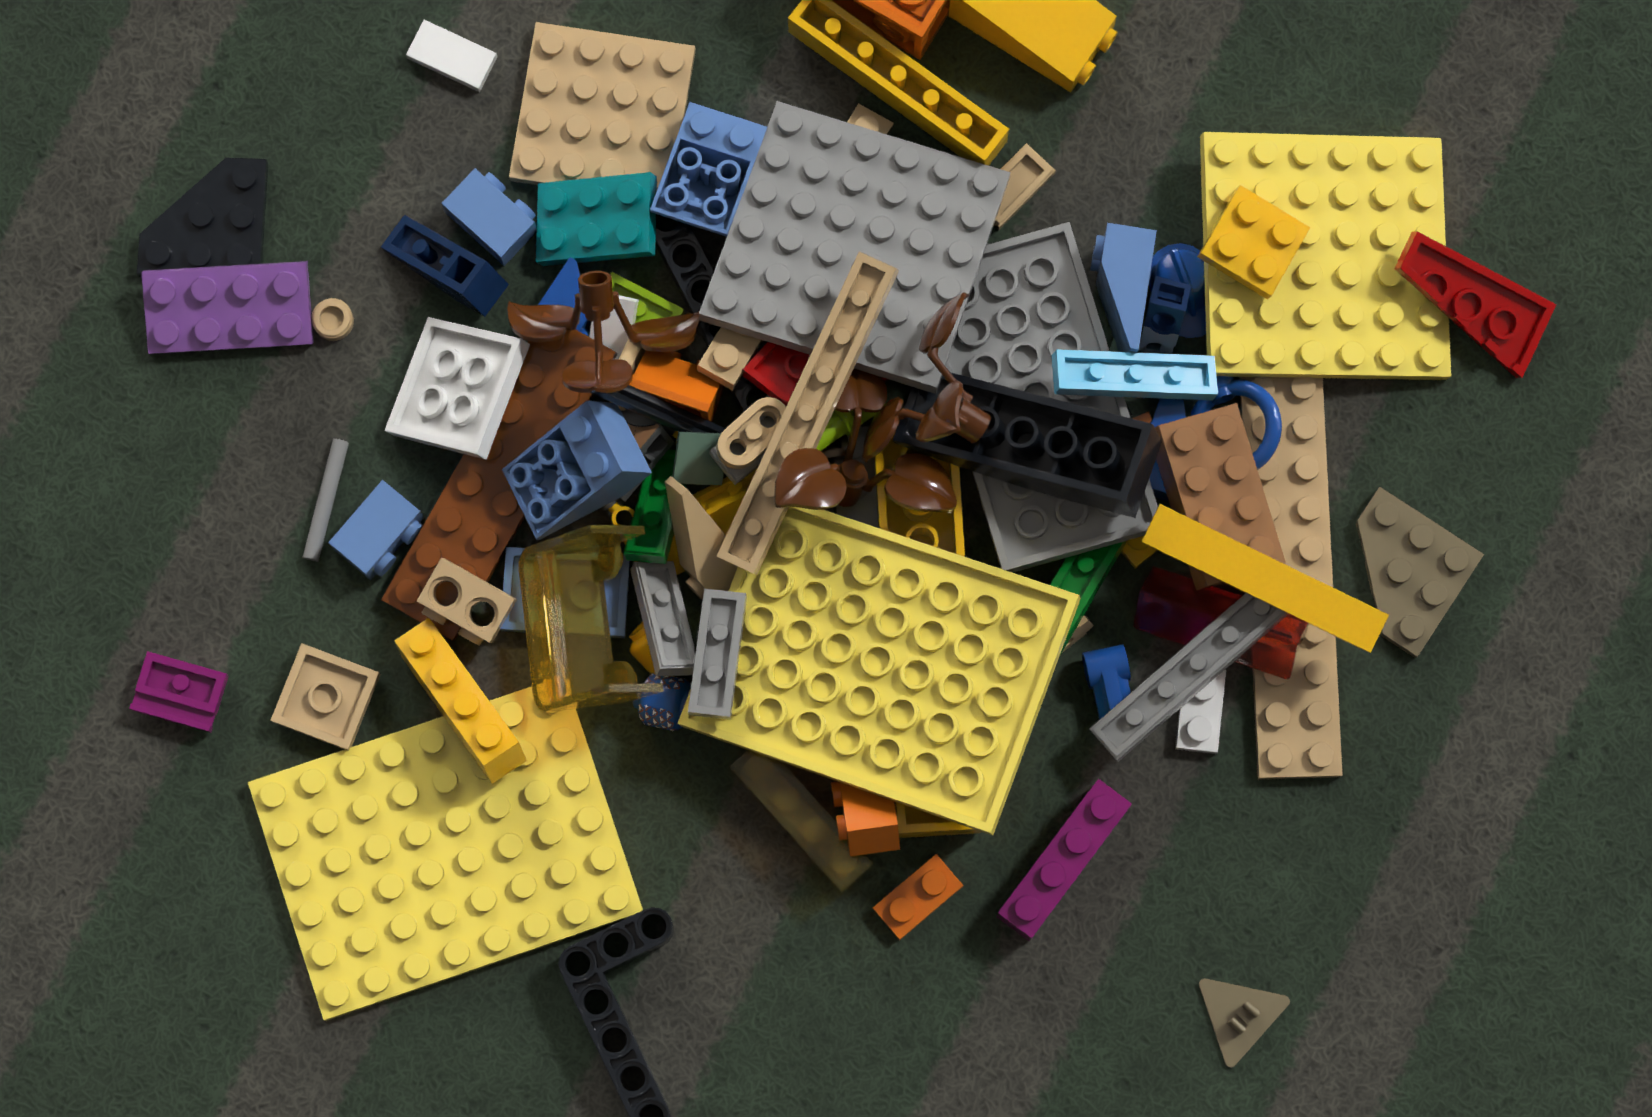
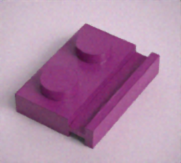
[129,651,229,733]

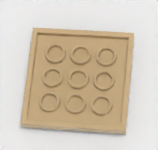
[509,22,696,189]

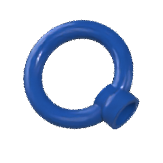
[1190,376,1282,470]

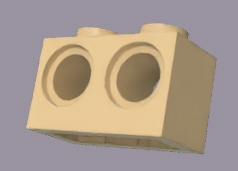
[417,557,517,646]

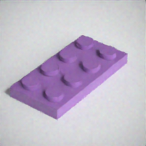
[141,261,314,354]

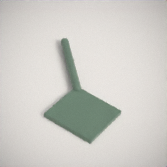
[672,396,770,485]

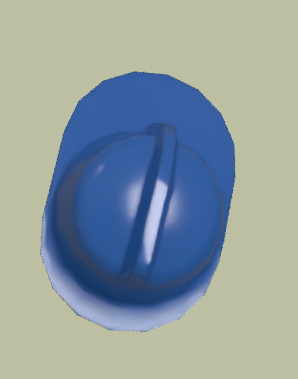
[1149,243,1206,338]

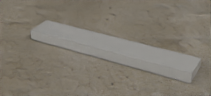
[1090,593,1288,762]

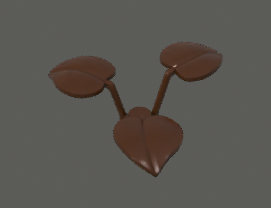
[507,271,701,393]
[861,292,991,463]
[774,369,957,512]

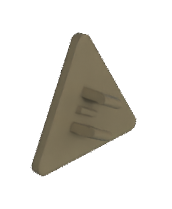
[1199,978,1290,1068]

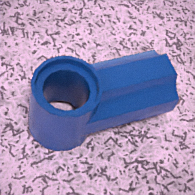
[1082,644,1131,720]

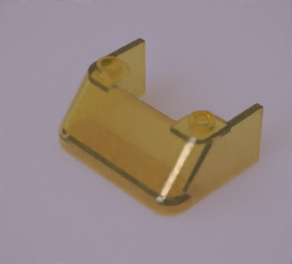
[519,525,664,711]

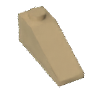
[665,476,738,600]

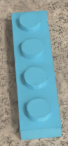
[1051,349,1218,400]

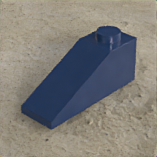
[381,215,509,317]

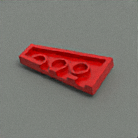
[1394,231,1557,378]

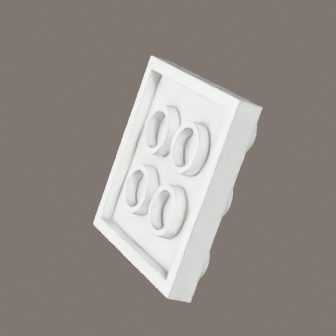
[384,317,530,459]

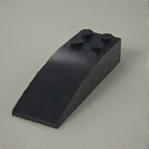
[893,372,1162,518]

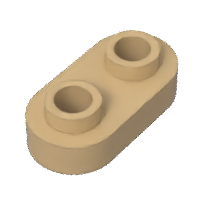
[716,397,786,469]

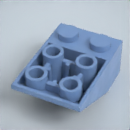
[650,102,767,237]
[502,401,652,540]

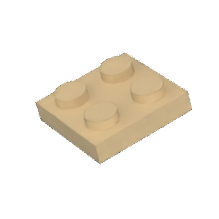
[271,643,381,750]

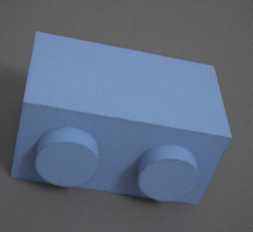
[441,168,537,266]
[328,480,424,580]

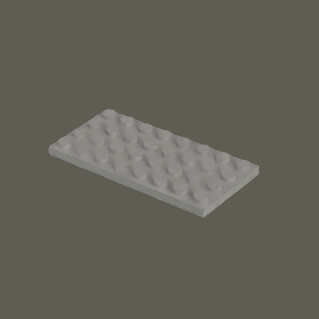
[946,222,1158,573]

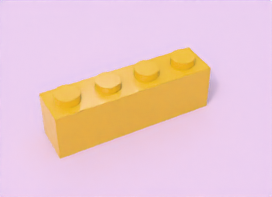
[394,618,527,784]

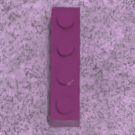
[996,779,1132,941]

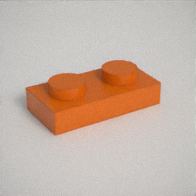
[872,854,964,941]

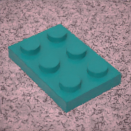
[536,172,657,266]

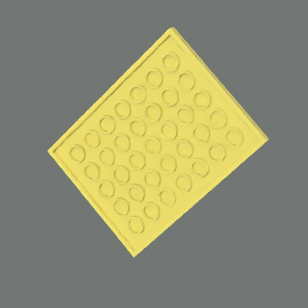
[678,507,1081,836]
[248,675,643,1021]

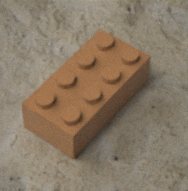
[1155,403,1286,591]

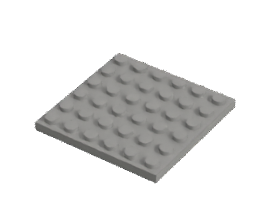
[699,101,1011,394]

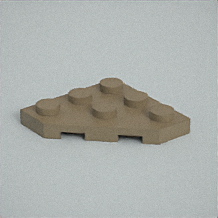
[1356,487,1484,658]

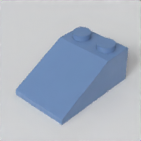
[1090,223,1157,353]

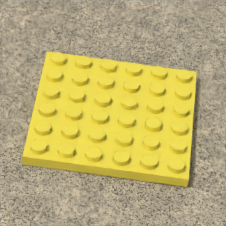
[1200,132,1451,380]

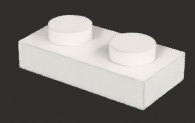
[1175,670,1226,754]

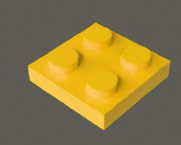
[1197,185,1310,300]

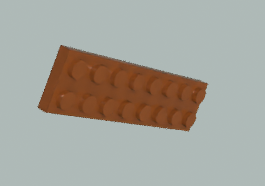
[381,312,618,641]

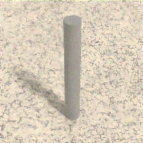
[302,439,349,562]

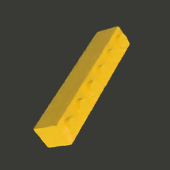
[788,0,1009,166]

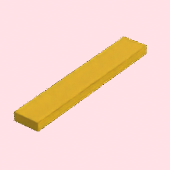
[1141,504,1389,653]

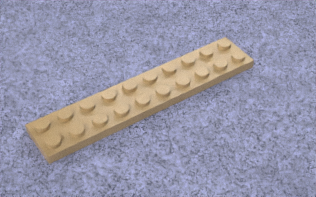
[1239,377,1343,780]

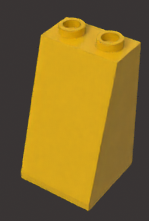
[949,0,1118,93]

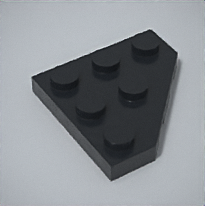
[137,158,268,277]

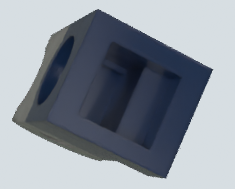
[1138,276,1191,354]

